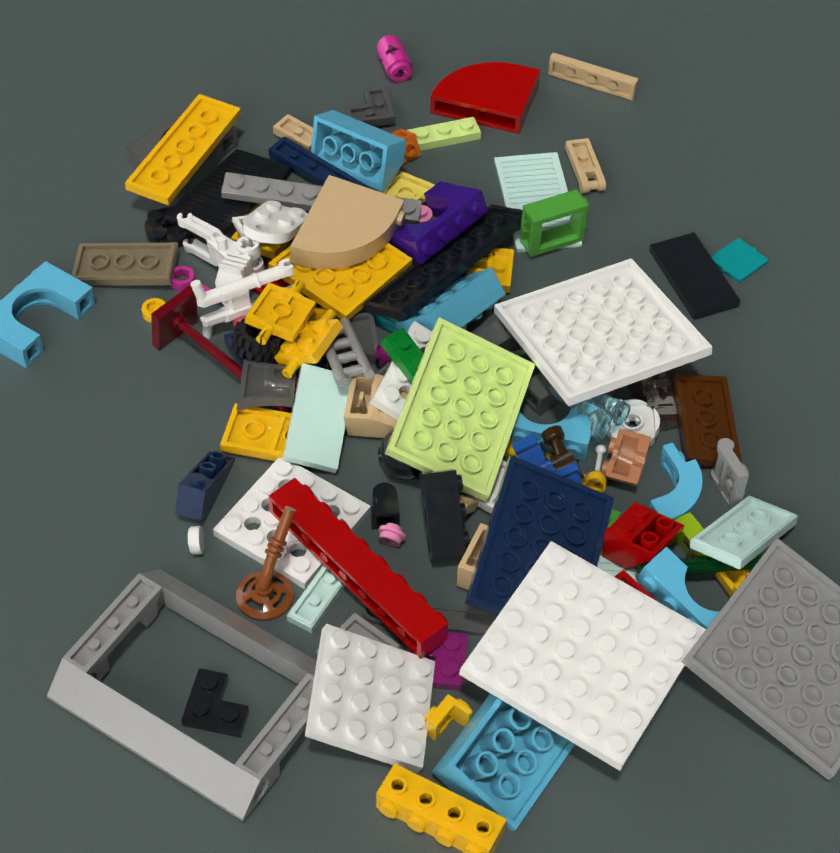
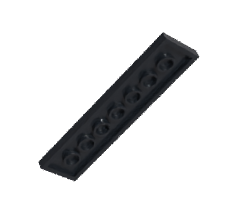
[363,204,522,321]

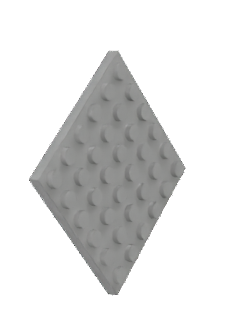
[681,538,840,780]

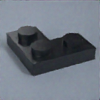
[181,668,249,738]

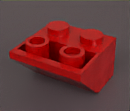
[602,502,684,569]

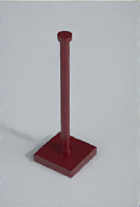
[151,285,293,413]

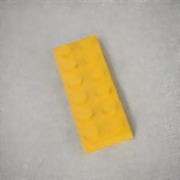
[125,94,241,206]

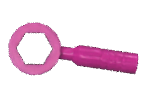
[171,266,222,305]

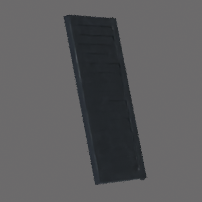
[164,149,292,235]

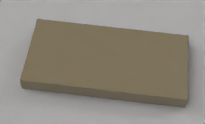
[71,242,179,286]

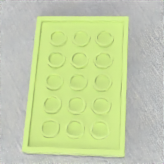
[384,317,535,501]

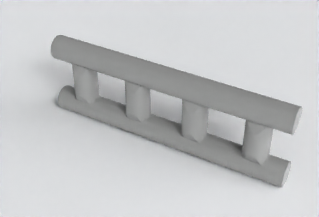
[325,318,375,386]

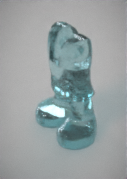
[549,384,631,441]

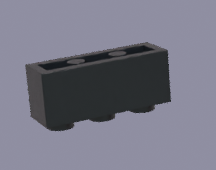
[419,469,470,560]

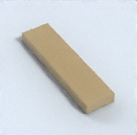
[548,53,639,101]

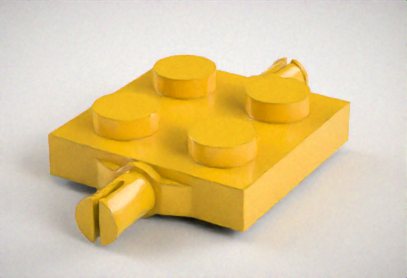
[245,279,316,345]
[274,309,343,378]

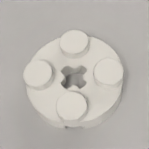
[606,399,660,447]

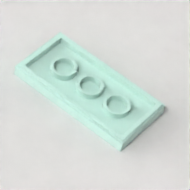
[282,363,351,473]
[690,495,798,569]

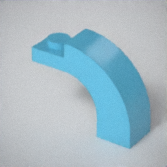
[649,442,703,520]

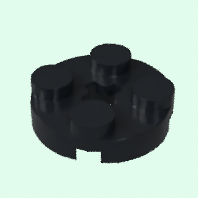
[145,207,195,248]

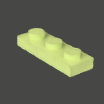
[407,117,481,151]

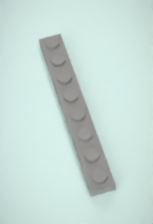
[221,172,422,224]

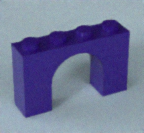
[388,181,488,264]

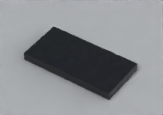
[649,232,740,320]

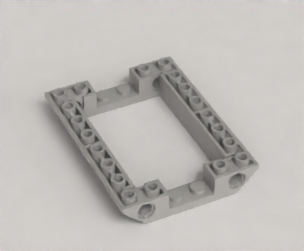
[47,569,317,822]

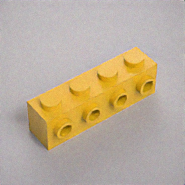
[376,763,507,853]

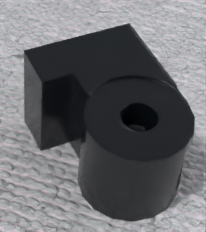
[370,482,400,530]

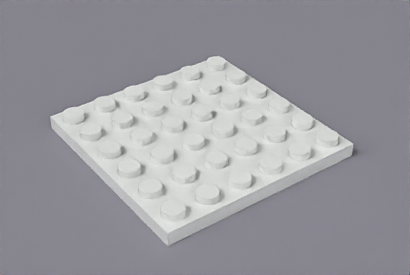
[494,258,712,406]
[459,541,706,771]

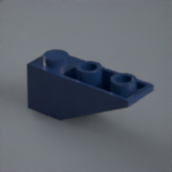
[175,451,235,521]

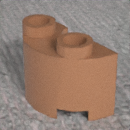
[601,429,651,487]

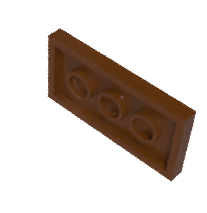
[673,374,742,466]

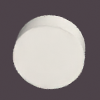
[188,526,204,555]

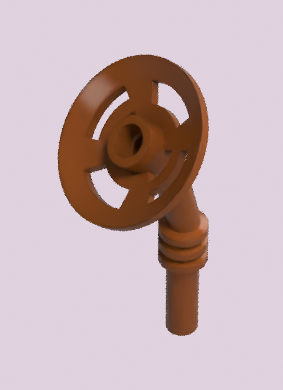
[236,506,296,621]

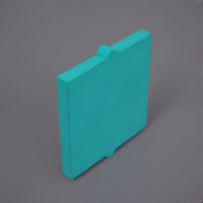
[711,238,769,284]

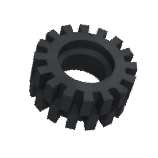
[231,318,281,363]

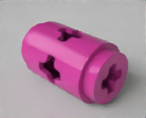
[377,35,413,83]

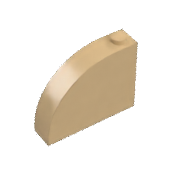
[290,175,406,269]

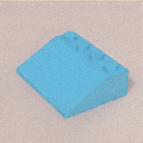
[432,693,575,831]

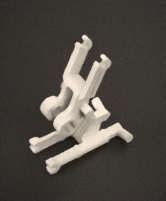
[177,213,295,339]

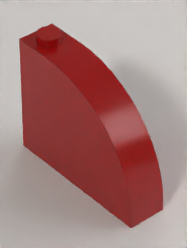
[430,62,541,134]

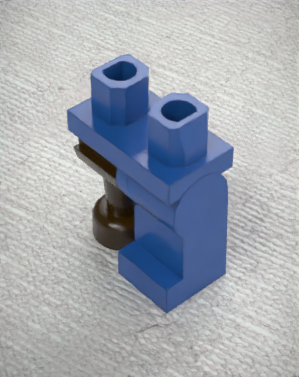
[511,425,585,485]

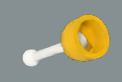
[584,444,607,493]

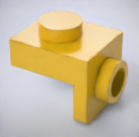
[425,694,473,742]

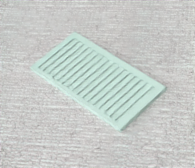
[494,152,582,253]

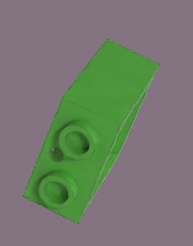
[520,189,589,257]

